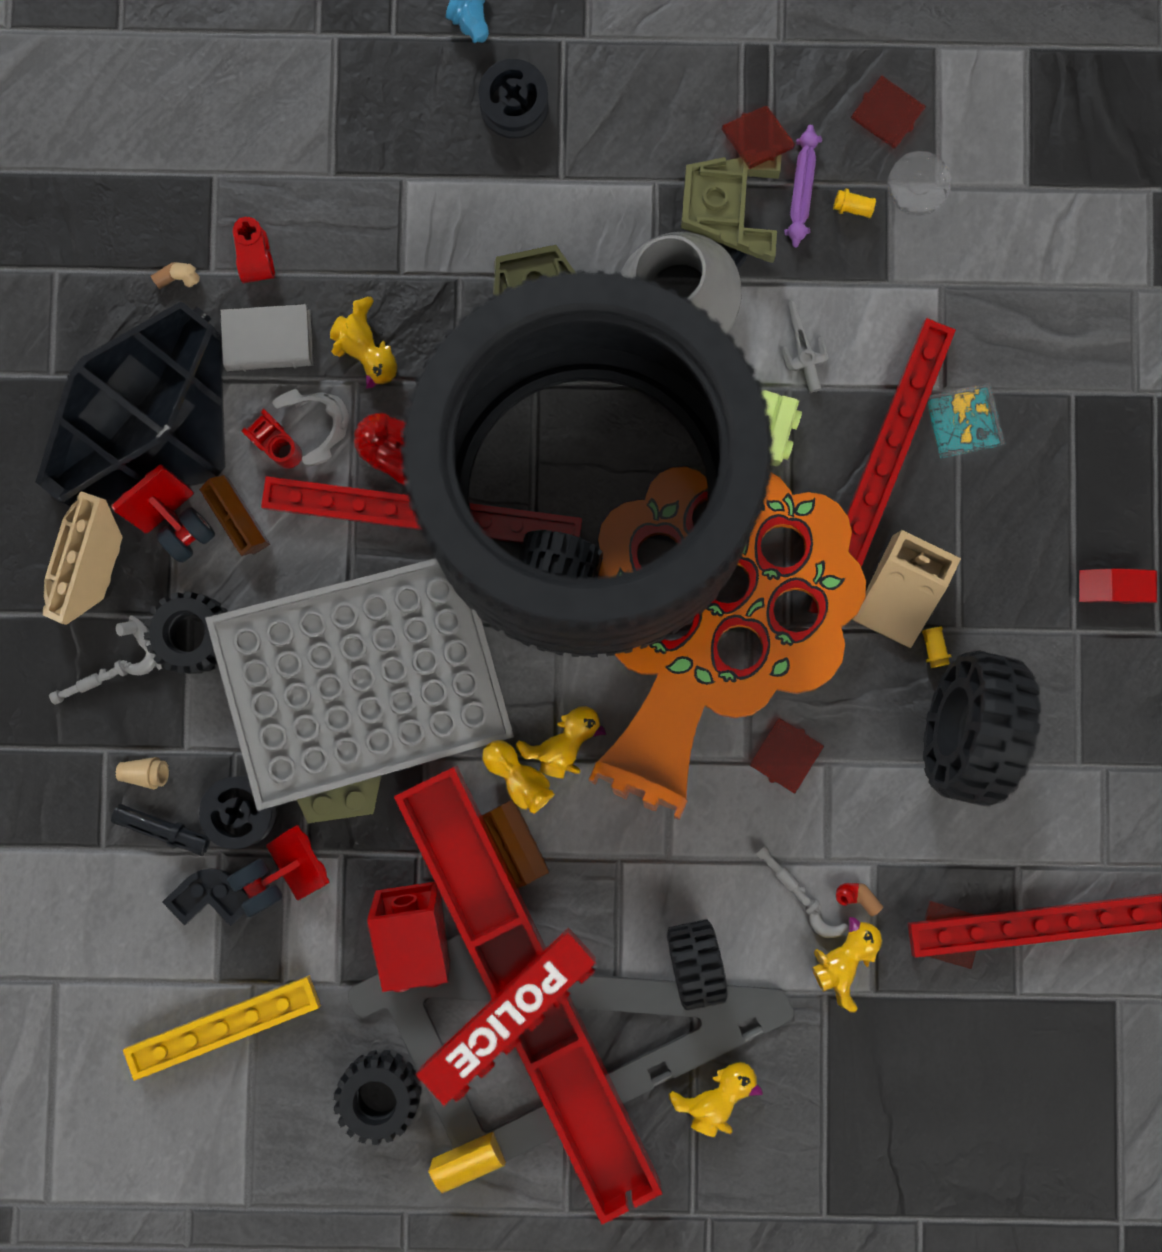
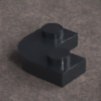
[162,868,249,926]

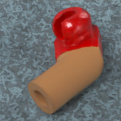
[836,883,883,917]

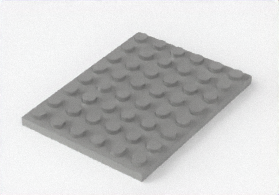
[205,558,514,811]

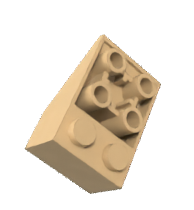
[852,530,961,648]

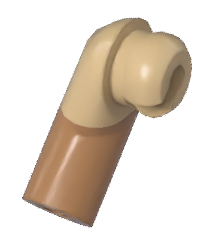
[151,262,200,289]

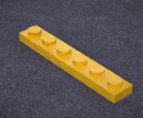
[123,975,321,1081]

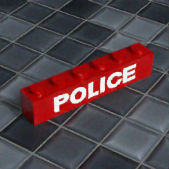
[416,927,596,1106]

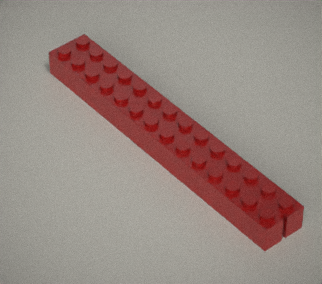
[394,766,662,1225]

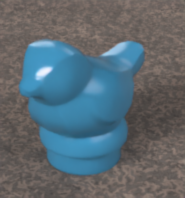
[446,0,489,43]

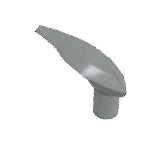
[116,615,162,670]

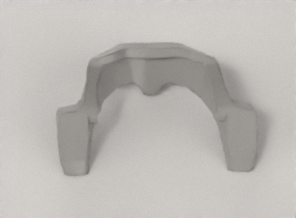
[272,389,349,467]

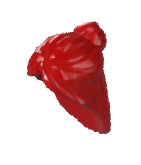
[354,413,407,486]

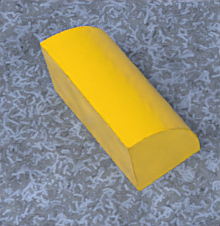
[428,1132,506,1193]

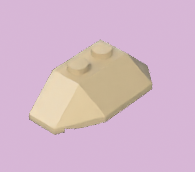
[43,491,123,625]

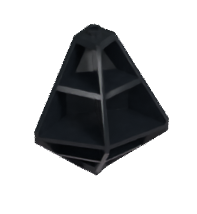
[35,301,226,506]

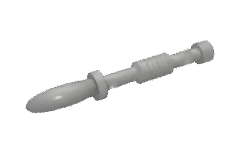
[49,641,156,705]
[755,845,848,939]

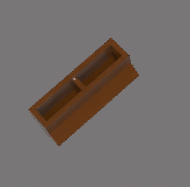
[199,475,270,556]
[482,799,550,888]

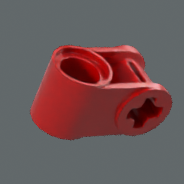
[233,217,275,283]
[241,408,303,469]

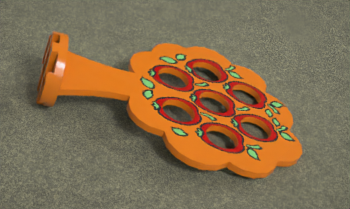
[588,467,866,820]

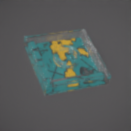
[927,383,1005,459]

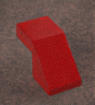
[1079,569,1157,604]

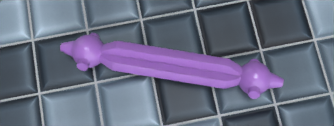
[784,124,822,248]

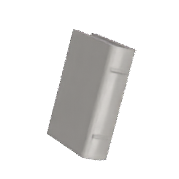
[221,304,314,372]

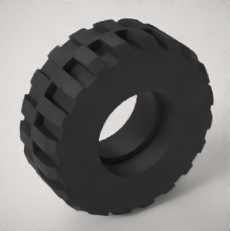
[923,650,1041,807]

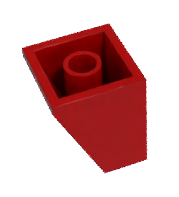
[367,882,450,992]

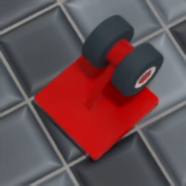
[111,465,215,563]
[227,825,330,918]

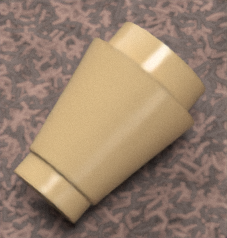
[116,757,169,790]

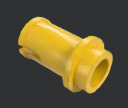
[833,188,876,218]
[922,626,952,668]

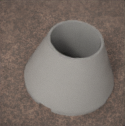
[621,232,742,334]

